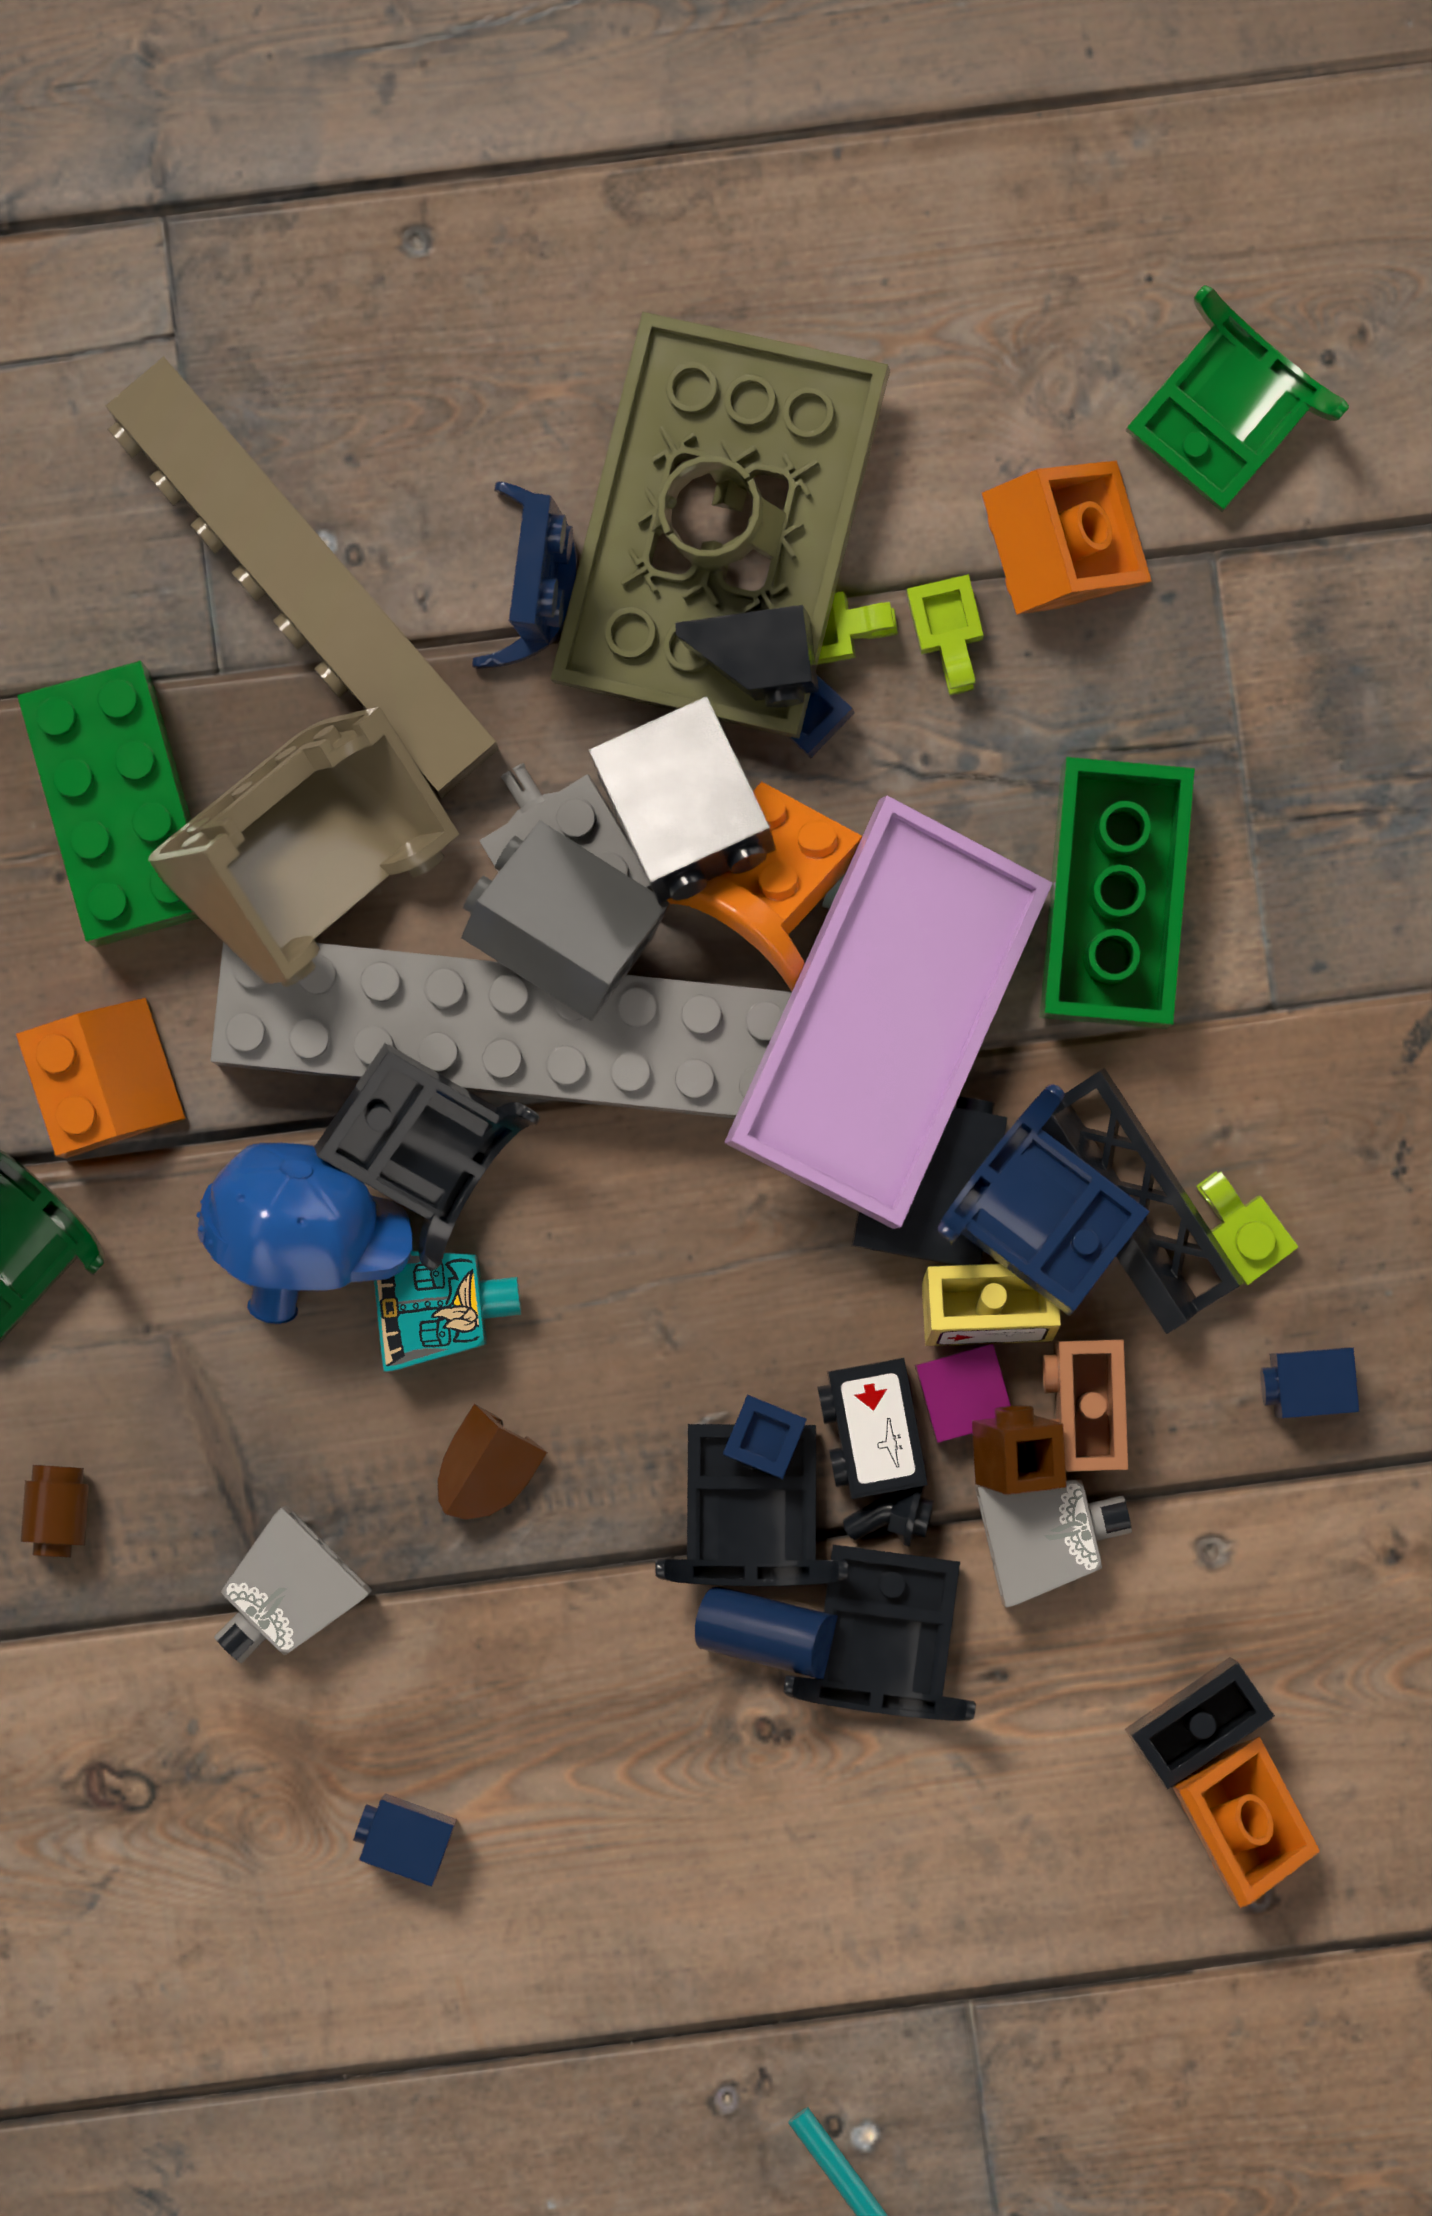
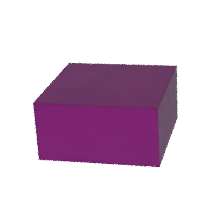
[914,1344,1011,1443]

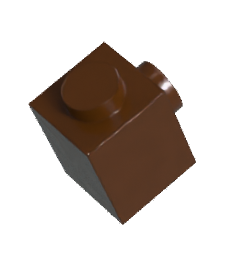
[972,1405,1066,1495]

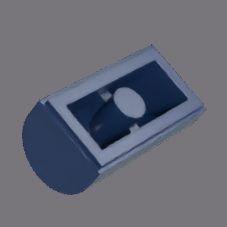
[695,1587,838,1679]

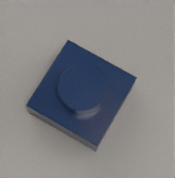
[787,675,855,758]
[723,1394,807,1479]

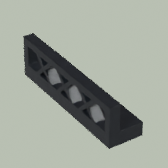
[1042,1068,1244,1334]

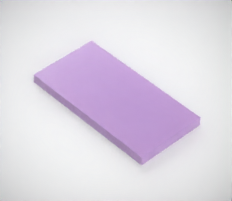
[724,796,1053,1229]

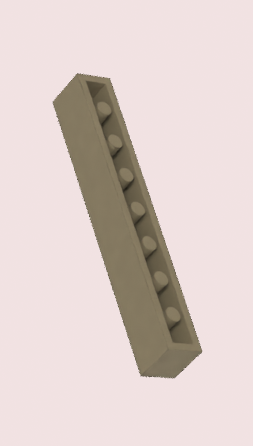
[105,356,499,798]

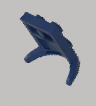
[472,481,579,669]
[938,1084,1150,1316]

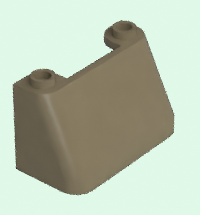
[149,707,459,987]

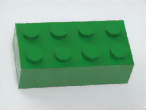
[17,660,199,948]
[1039,757,1195,1029]

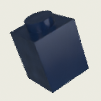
[1260,1347,1359,1418]
[353,1793,457,1887]

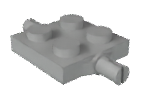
[479,763,651,888]

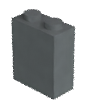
[461,820,670,1021]

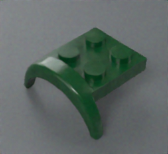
[0,1150,105,1342]

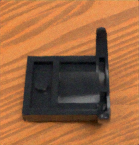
[314,1043,540,1271]
[655,1424,848,1586]
[783,1544,976,1721]

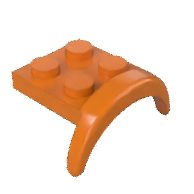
[667,782,862,991]

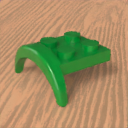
[1126,285,1349,512]

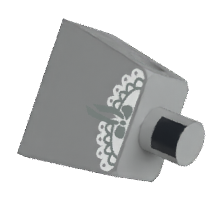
[975,1478,1132,1607]
[214,1505,373,1664]

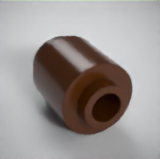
[20,1465,89,1558]

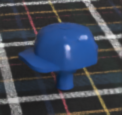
[196,1143,412,1324]

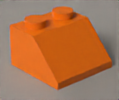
[982,460,1152,615]
[16,998,186,1159]
[1173,1736,1320,1908]

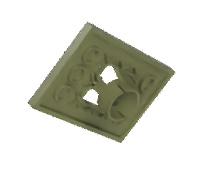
[550,312,890,739]

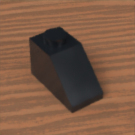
[675,605,819,708]

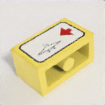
[922,1264,1061,1346]

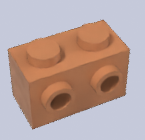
[1043,1340,1128,1471]

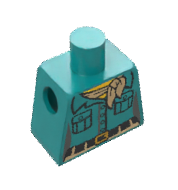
[374,1251,521,1372]

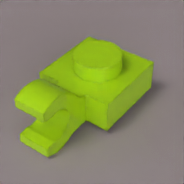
[906,574,984,696]
[818,591,898,664]
[1195,1171,1298,1285]

